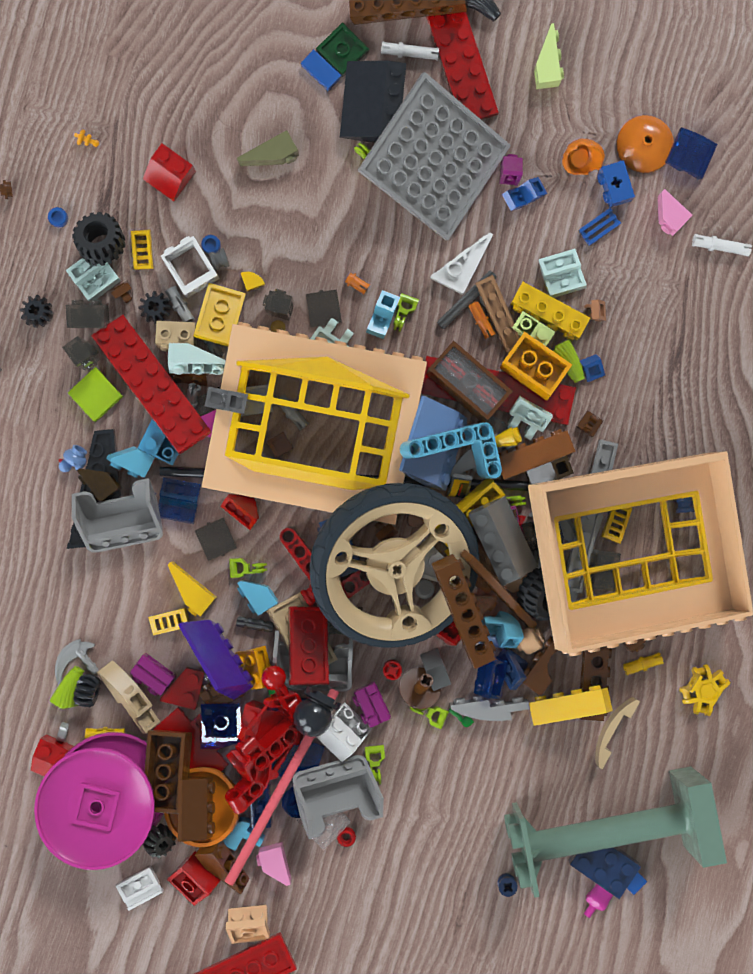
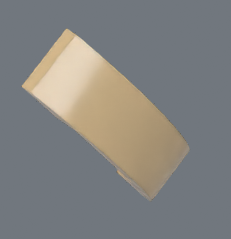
[595,697,640,769]

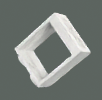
[161,236,220,298]

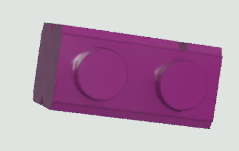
[130,653,176,696]
[352,681,391,728]

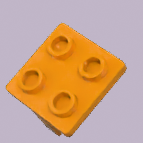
[235,645,270,689]

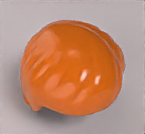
[562,138,605,175]

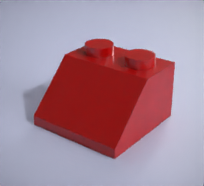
[143,143,196,202]
[236,700,284,742]
[30,734,74,776]
[167,851,221,906]

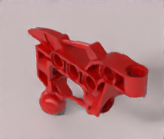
[225,665,305,814]

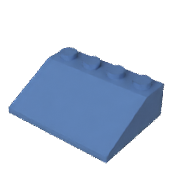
[399,396,468,491]

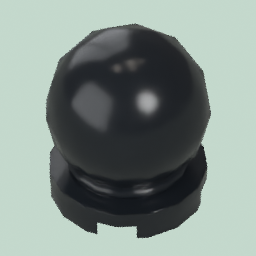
[293,686,341,737]

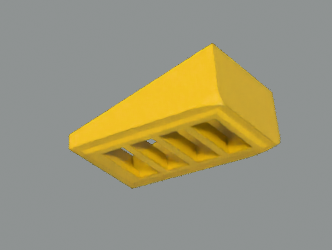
[130,230,153,270]
[600,507,633,544]
[148,607,190,636]

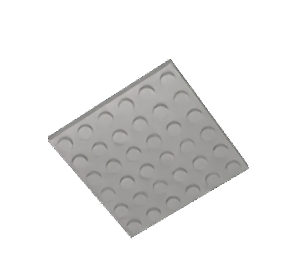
[357,72,511,240]

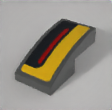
[447,473,473,498]

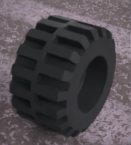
[72,212,126,266]
[517,567,550,621]

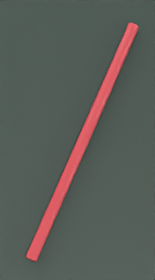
[225,688,339,886]

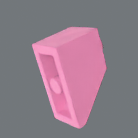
[658,189,692,236]
[256,842,292,886]

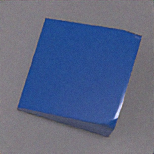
[580,354,605,382]

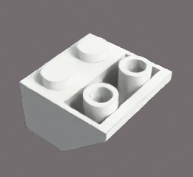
[317,702,372,762]

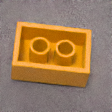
[500,331,572,401]

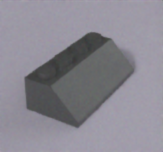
[469,496,538,586]

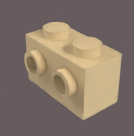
[155,321,197,352]

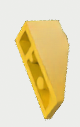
[168,561,217,616]

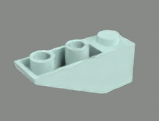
[168,343,226,375]

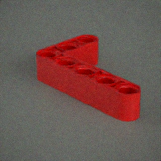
[280,528,370,599]

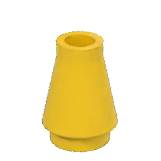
[495,427,522,448]

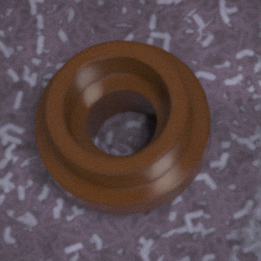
[0,180,13,199]

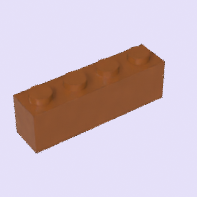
[498,429,576,480]

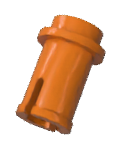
[345,273,370,295]

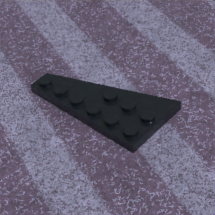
[66,429,121,549]

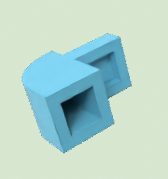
[366,290,400,339]
[481,611,524,648]
[223,817,265,851]

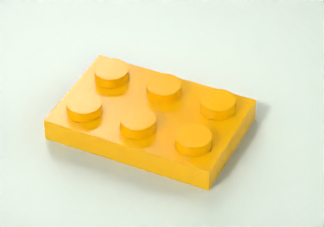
[193,283,246,347]

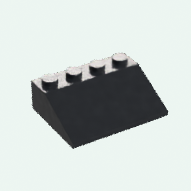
[339,60,407,143]

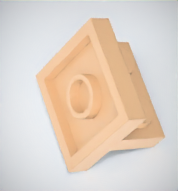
[226,905,270,944]

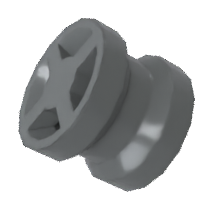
[209,248,230,271]

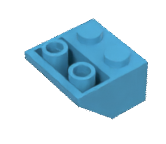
[138,419,178,466]

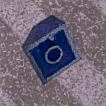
[200,703,241,749]

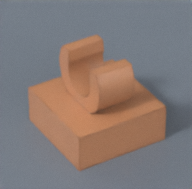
[584,299,606,322]

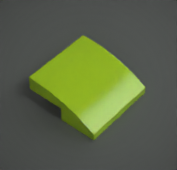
[68,367,124,423]

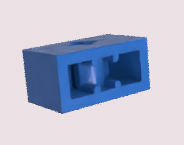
[597,160,635,208]

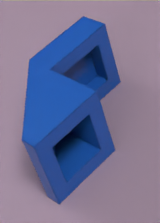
[502,177,548,211]

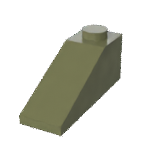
[237,130,299,166]

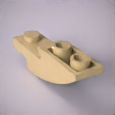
[97,660,160,734]

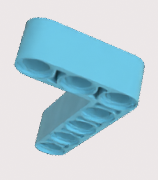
[400,423,502,479]

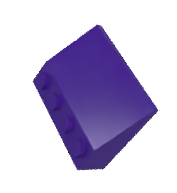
[178,620,253,700]

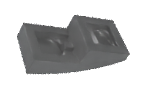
[205,387,248,414]

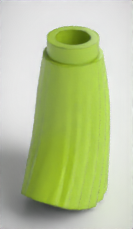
[553,339,585,383]
[50,665,85,709]

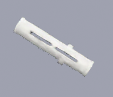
[381,41,439,61]
[692,234,752,257]

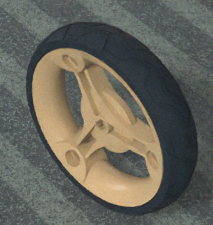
[310,483,479,648]

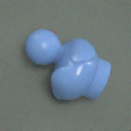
[58,445,87,472]

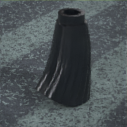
[466,0,501,22]

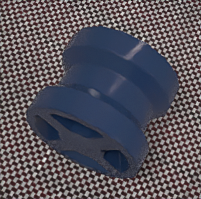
[675,497,695,513]
[497,873,518,897]

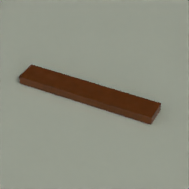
[460,549,537,629]

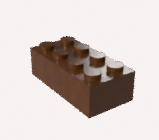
[144,729,193,814]

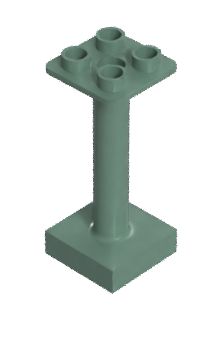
[504,766,727,898]

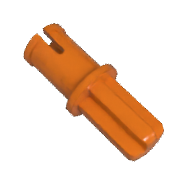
[469,301,496,339]

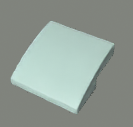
[538,249,587,298]
[66,258,121,303]

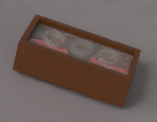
[426,340,513,423]

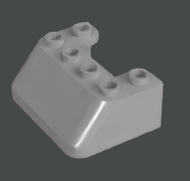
[72,478,163,552]
[293,755,384,839]

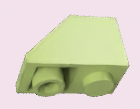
[512,311,555,346]

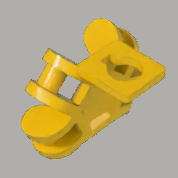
[679,664,730,716]

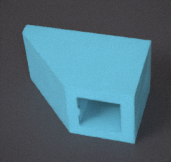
[107,446,155,478]
[237,580,279,616]

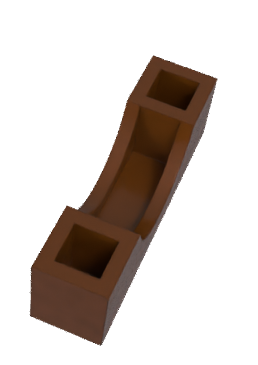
[523,635,559,696]

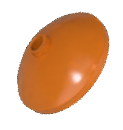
[616,115,674,173]

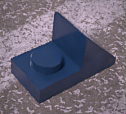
[495,648,529,690]

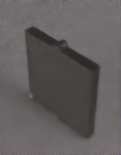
[306,289,342,327]
[195,517,237,561]

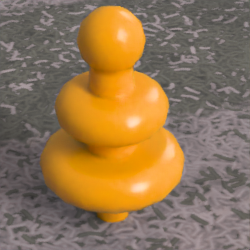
[74,129,100,147]

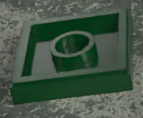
[316,22,369,77]

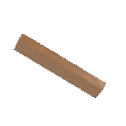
[475,275,520,353]

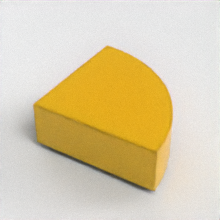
[241,272,265,291]

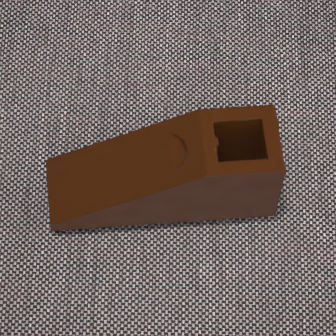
[195,841,250,894]

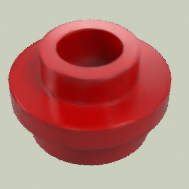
[337,827,356,847]

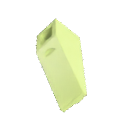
[534,23,564,89]

